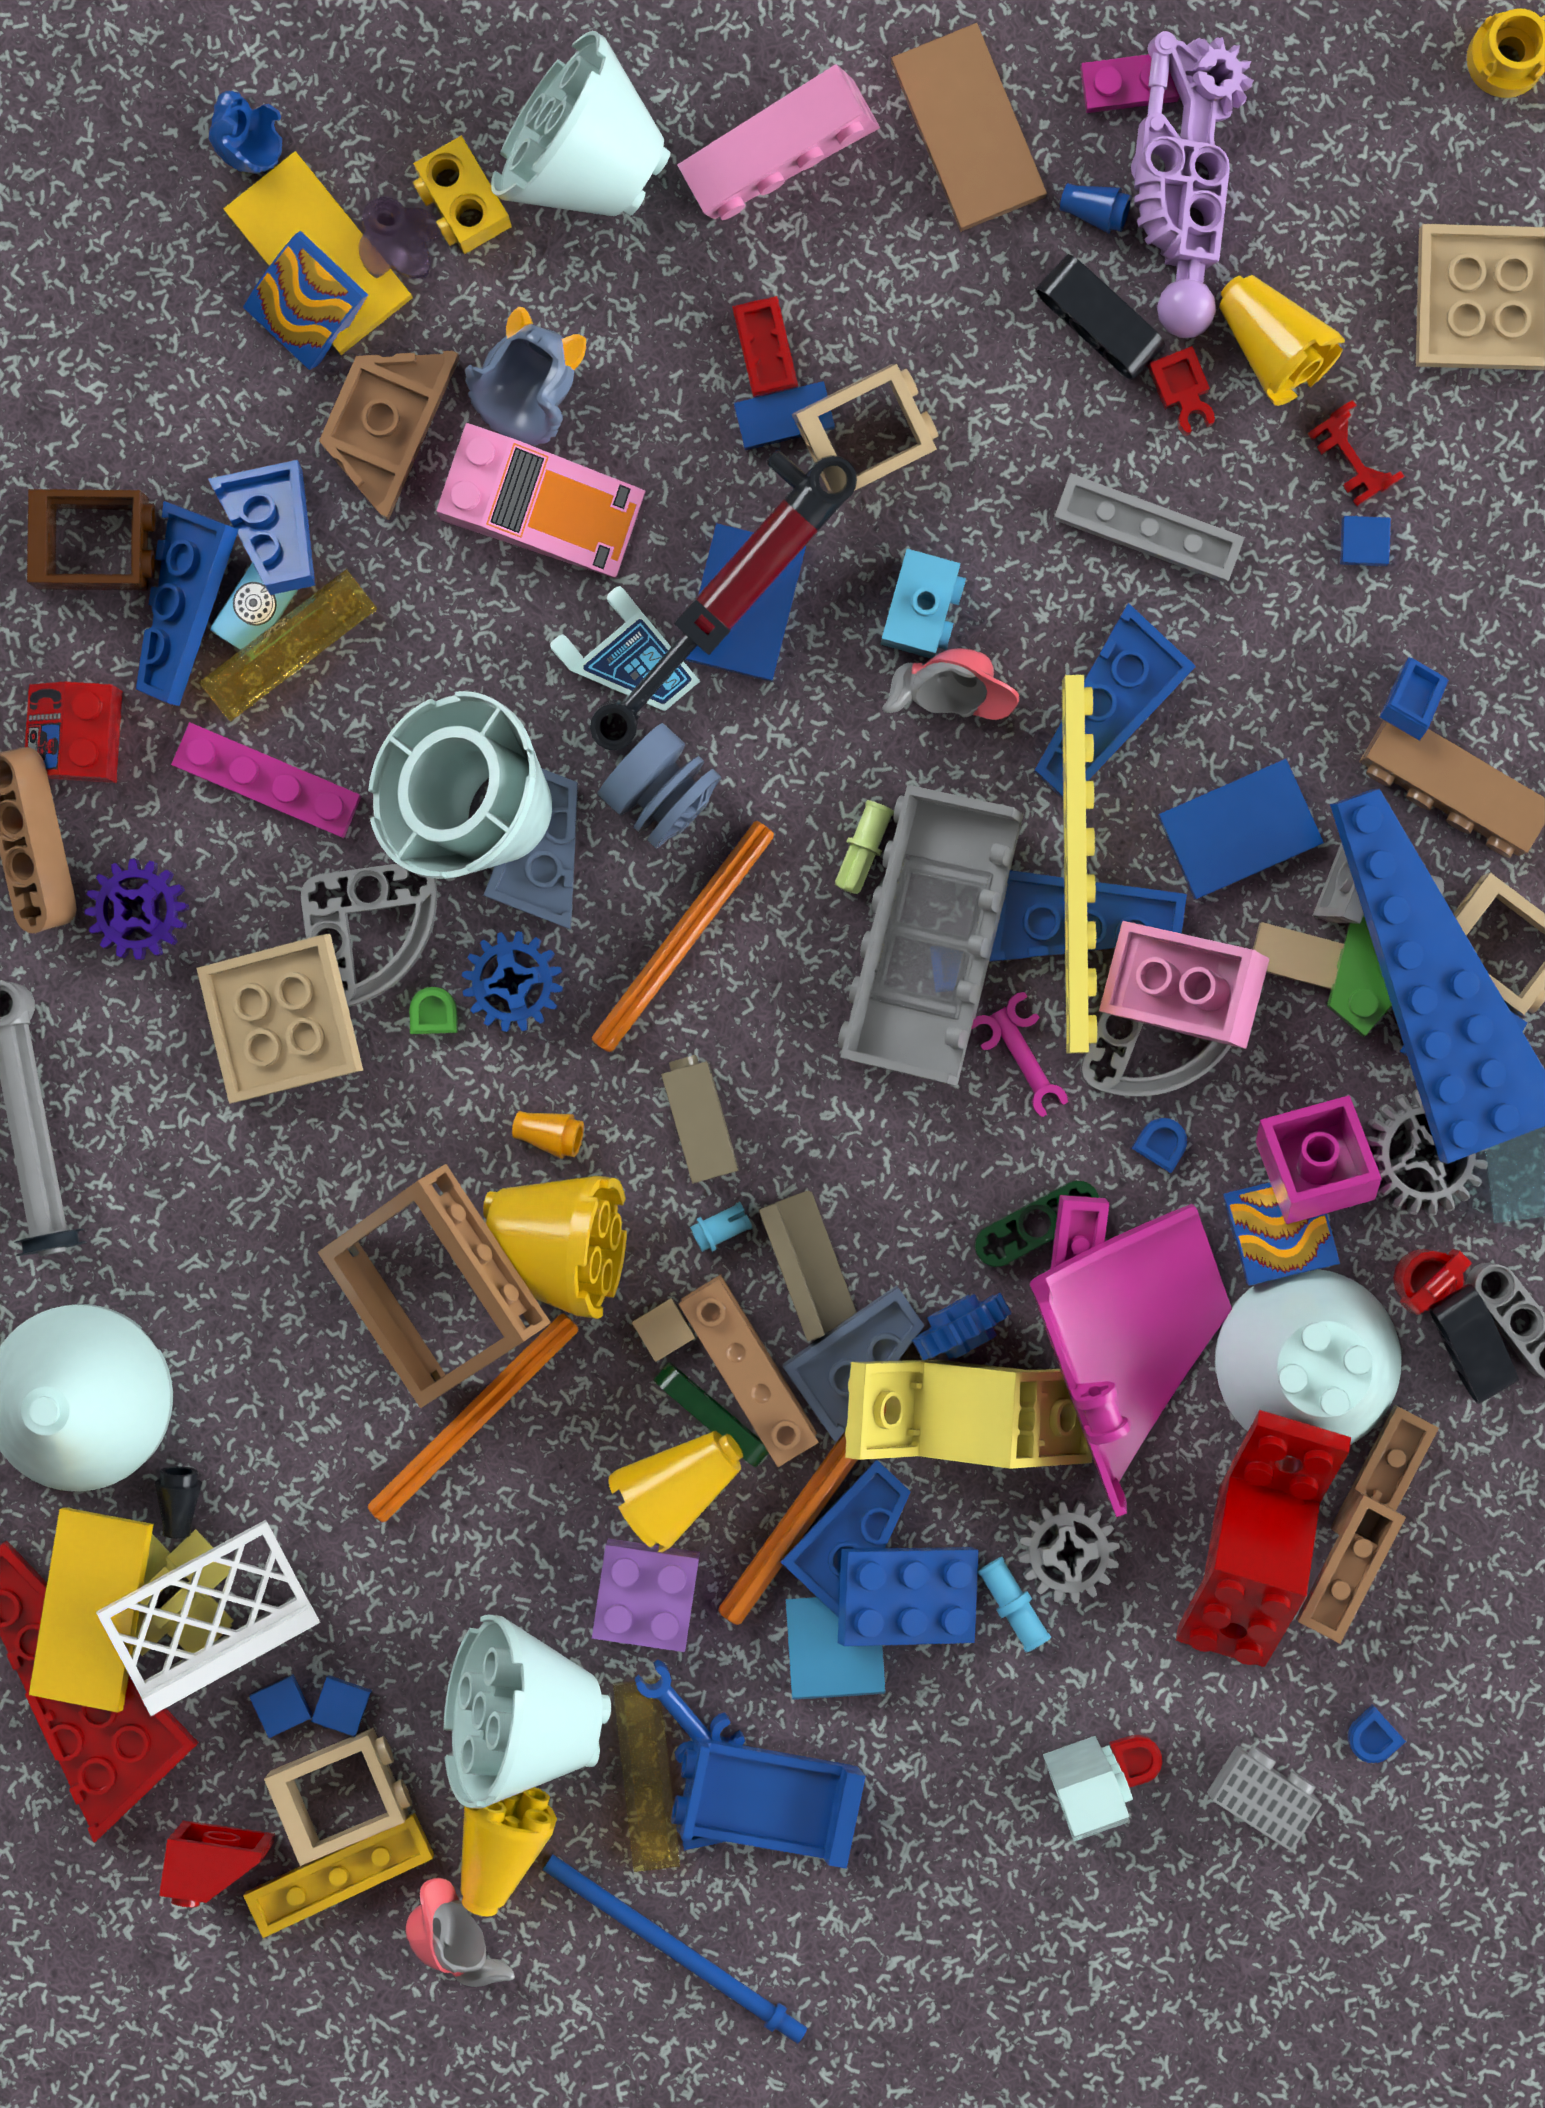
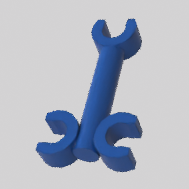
[635,1659,745,1763]

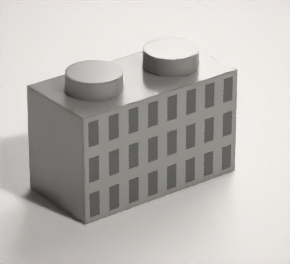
[1207,1745,1322,1852]

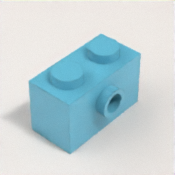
[881,549,966,659]

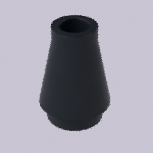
[155,1466,202,1539]

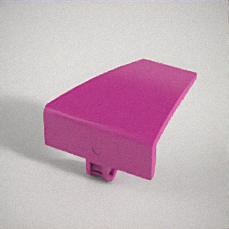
[1029,1204,1232,1517]

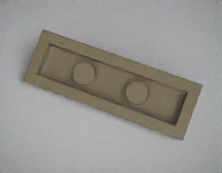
[759,1190,857,1342]

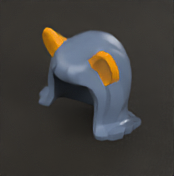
[465,307,586,445]

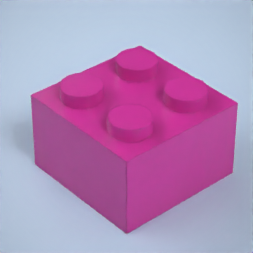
[1255,1095,1382,1224]

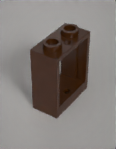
[27,489,156,590]

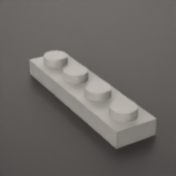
[1053,473,1245,584]

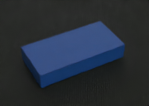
[734,381,835,451]
[1379,657,1449,741]

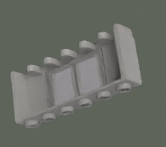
[838,785,1024,1086]

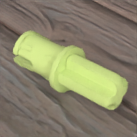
[835,800,894,894]

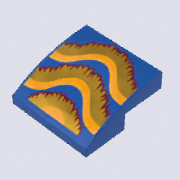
[243,231,368,370]
[1223,1182,1340,1286]

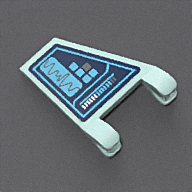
[550,586,700,711]

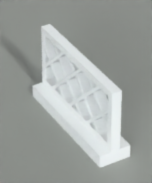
[96,1520,320,1716]

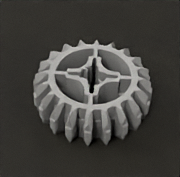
[1366,1090,1489,1216]

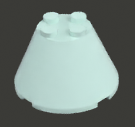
[491,31,670,216]
[1215,1269,1402,1445]
[444,1615,611,1808]

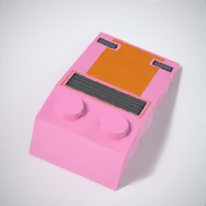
[436,423,646,579]

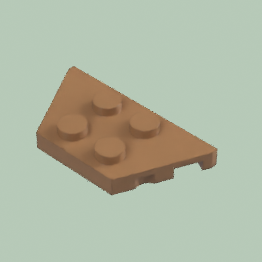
[319,351,460,520]

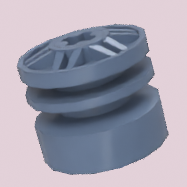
[597,723,721,849]

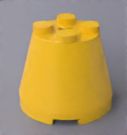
[483,1176,627,1319]

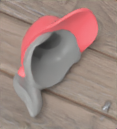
[882,648,1019,720]
[406,1878,515,1987]

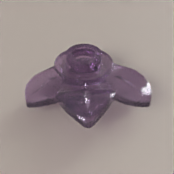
[358,196,442,279]

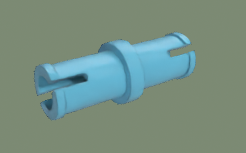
[978,1557,1051,1652]

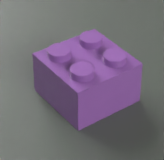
[592,1538,700,1652]

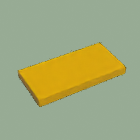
[223,151,413,355]
[29,1507,154,1712]

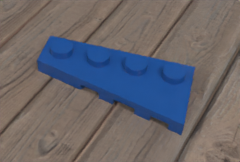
[136,501,239,706]
[1033,603,1196,799]
[989,870,1187,962]

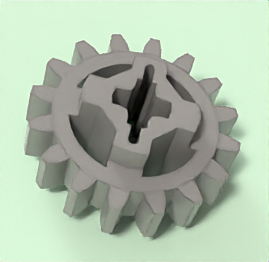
[1017,1500,1120,1603]

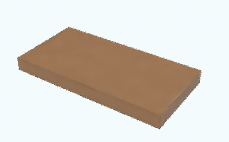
[891,23,1047,232]

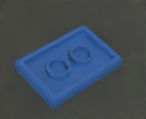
[685,523,806,682]
[1157,759,1324,900]

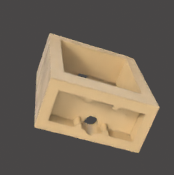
[791,364,938,493]
[1453,873,1545,1016]
[264,1728,412,1866]

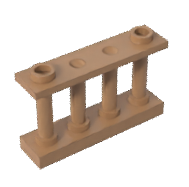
[678,1274,819,1467]

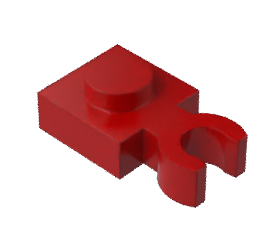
[1148,346,1215,436]

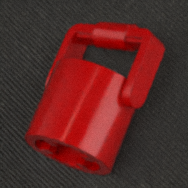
[1393,1249,1472,1315]

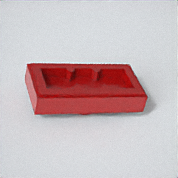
[732,296,798,398]

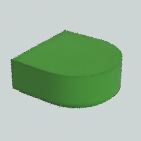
[409,987,458,1034]

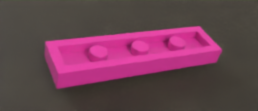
[171,722,362,838]

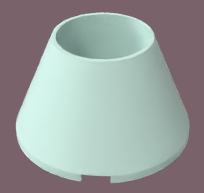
[368,691,552,879]

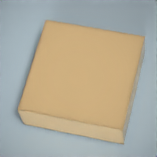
[631,1297,696,1362]

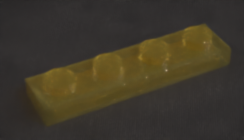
[199,569,377,722]
[613,1678,681,1872]

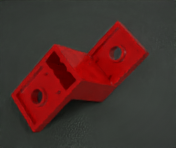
[1175,1410,1351,1667]

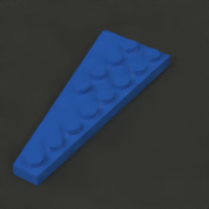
[1330,789,1545,1164]

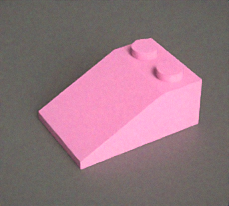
[1099,921,1270,1049]

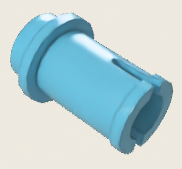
[690,1202,753,1252]

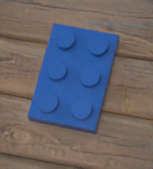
[838,1547,978,1646]

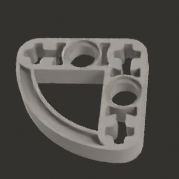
[301,864,437,1007]
[1080,1012,1231,1097]

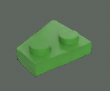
[1327,915,1392,1037]

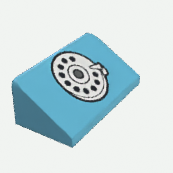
[210,563,298,659]

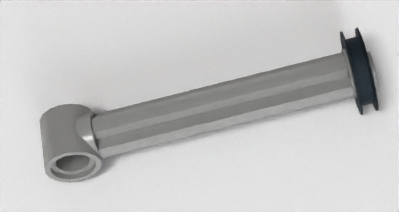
[0,980,87,1257]

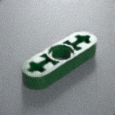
[974,1180,1099,1267]
[653,1362,769,1468]

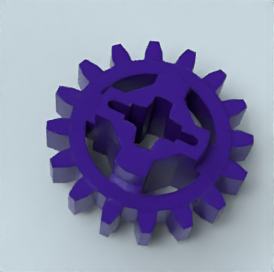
[84,858,189,960]

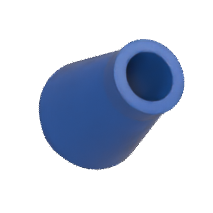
[1060,183,1132,234]

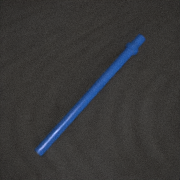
[542,1854,808,2044]

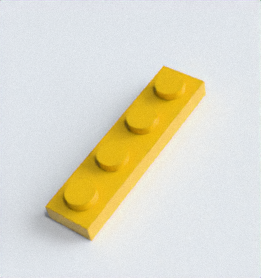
[243,1813,434,1938]

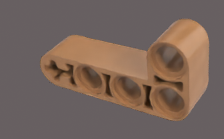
[0,747,77,933]

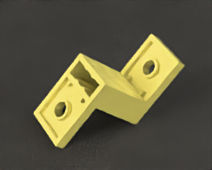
[845,1360,1092,1469]

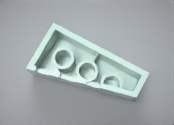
[1043,1736,1133,1842]

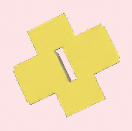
[133,1529,234,1656]

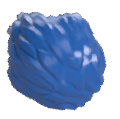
[208,91,282,174]

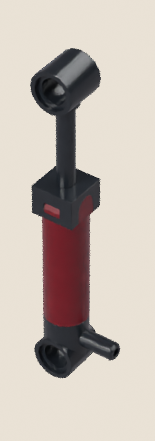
[590,450,857,751]

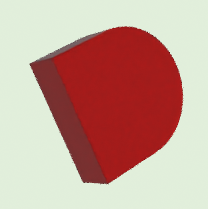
[1109,1735,1162,1788]

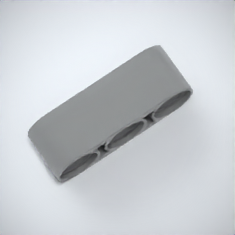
[1466,1263,1545,1378]

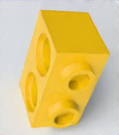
[412,135,512,254]

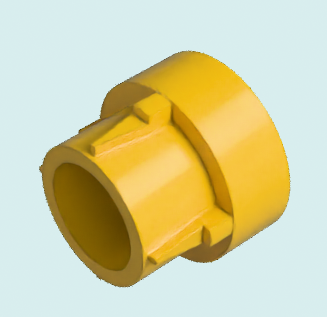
[1467,8,1545,98]

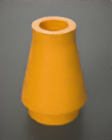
[512,1111,584,1159]

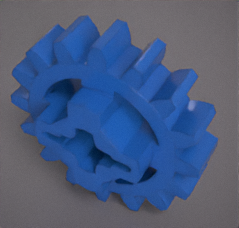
[462,931,564,1032]
[912,1293,1012,1361]

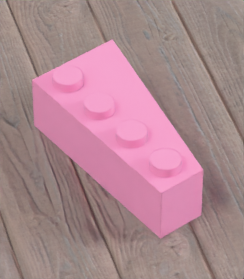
[677,64,880,220]

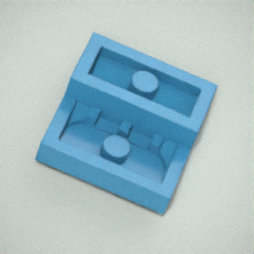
[786,1597,885,1700]

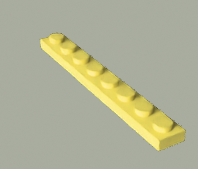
[1062,675,1097,1053]

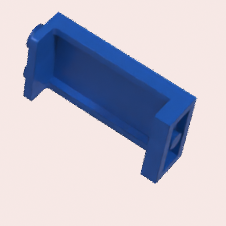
[671,1737,866,1869]

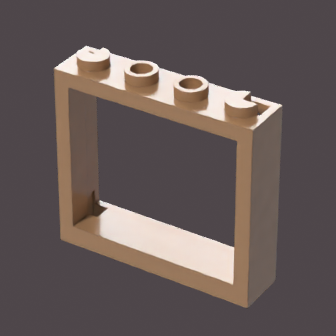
[318,1164,551,1408]

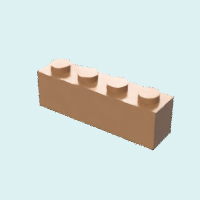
[1359,720,1545,858]

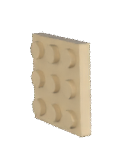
[1416,224,1545,370]
[197,934,363,1104]

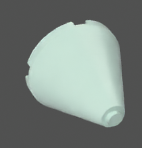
[0,1304,173,1492]

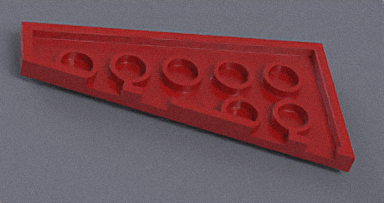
[0,1541,199,1843]

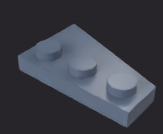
[483,768,578,930]
[782,1285,925,1443]

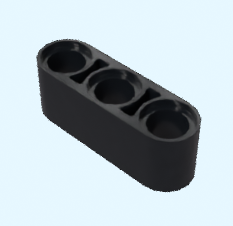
[1035,254,1165,380]
[1428,1283,1519,1404]

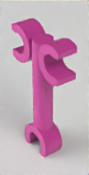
[971,992,1068,1117]

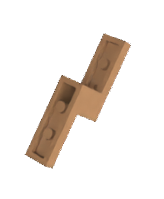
[1296,1405,1439,1644]

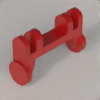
[1308,400,1405,507]

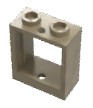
[661,1055,739,1184]

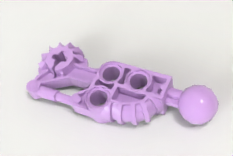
[1131,31,1254,338]

